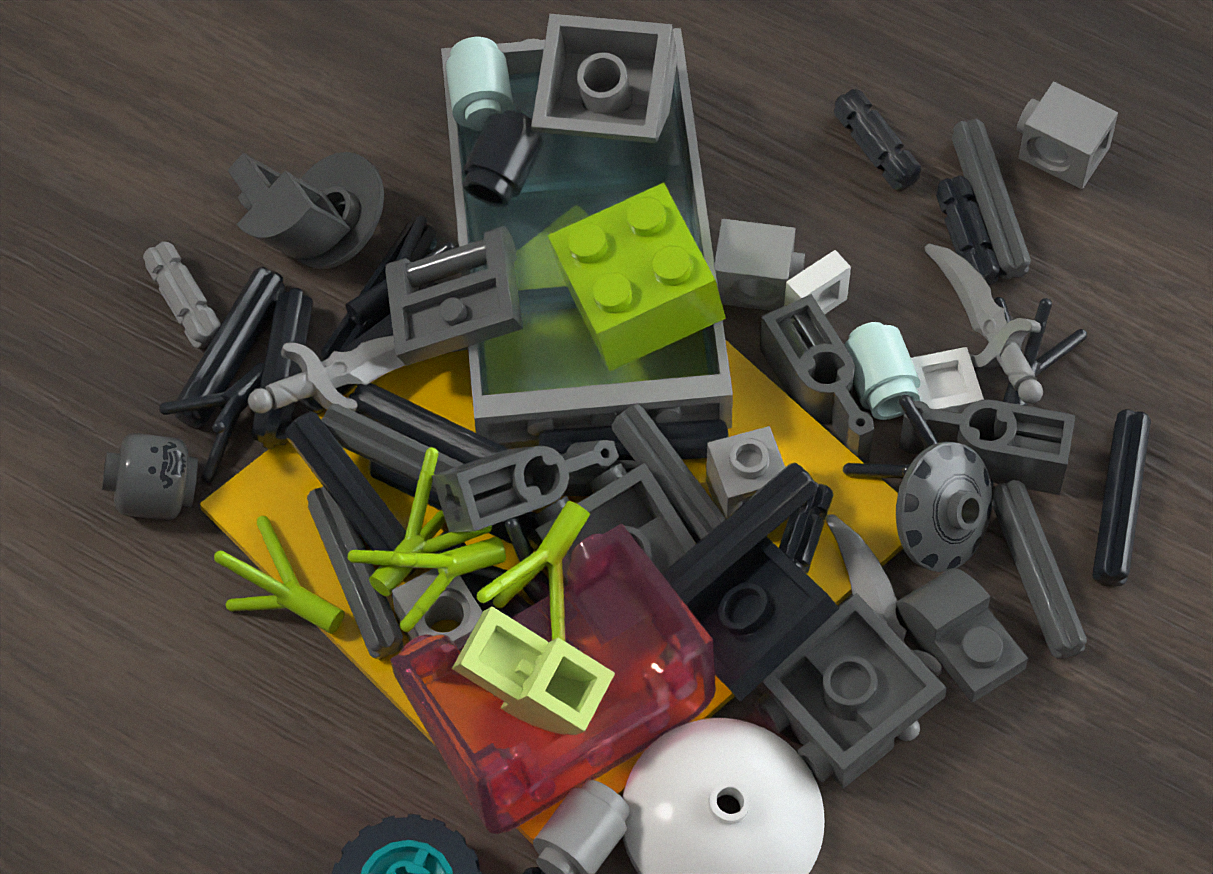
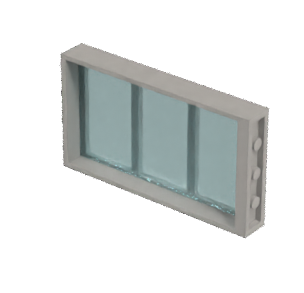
[441,28,733,449]

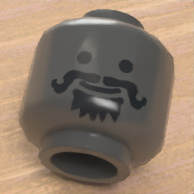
[102,433,198,521]

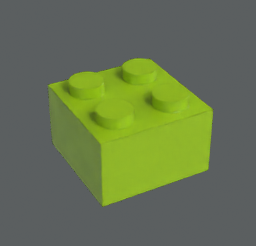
[547,183,726,372]

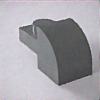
[227,153,350,259]
[896,568,1028,703]

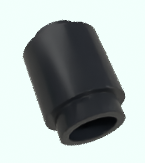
[463,110,544,207]

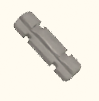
[143,242,221,349]

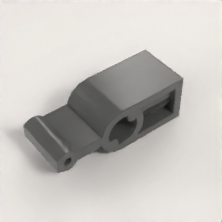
[760,294,874,463]
[899,400,1075,495]
[432,440,619,532]

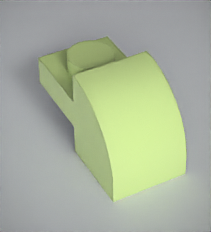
[452,606,615,735]

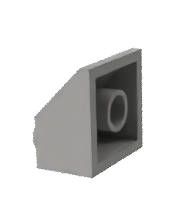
[531,14,678,143]

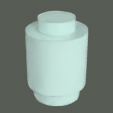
[446,37,514,131]
[844,322,920,420]

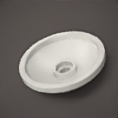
[622,718,825,874]

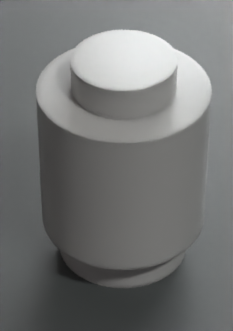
[533,780,631,874]

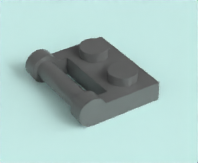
[386,226,523,366]

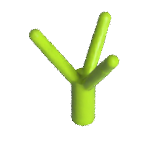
[369,447,492,596]
[477,501,590,641]
[214,516,345,634]
[348,537,506,632]

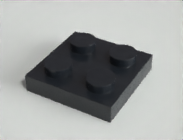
[659,536,840,702]

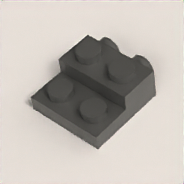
[527,463,696,646]
[754,593,946,789]

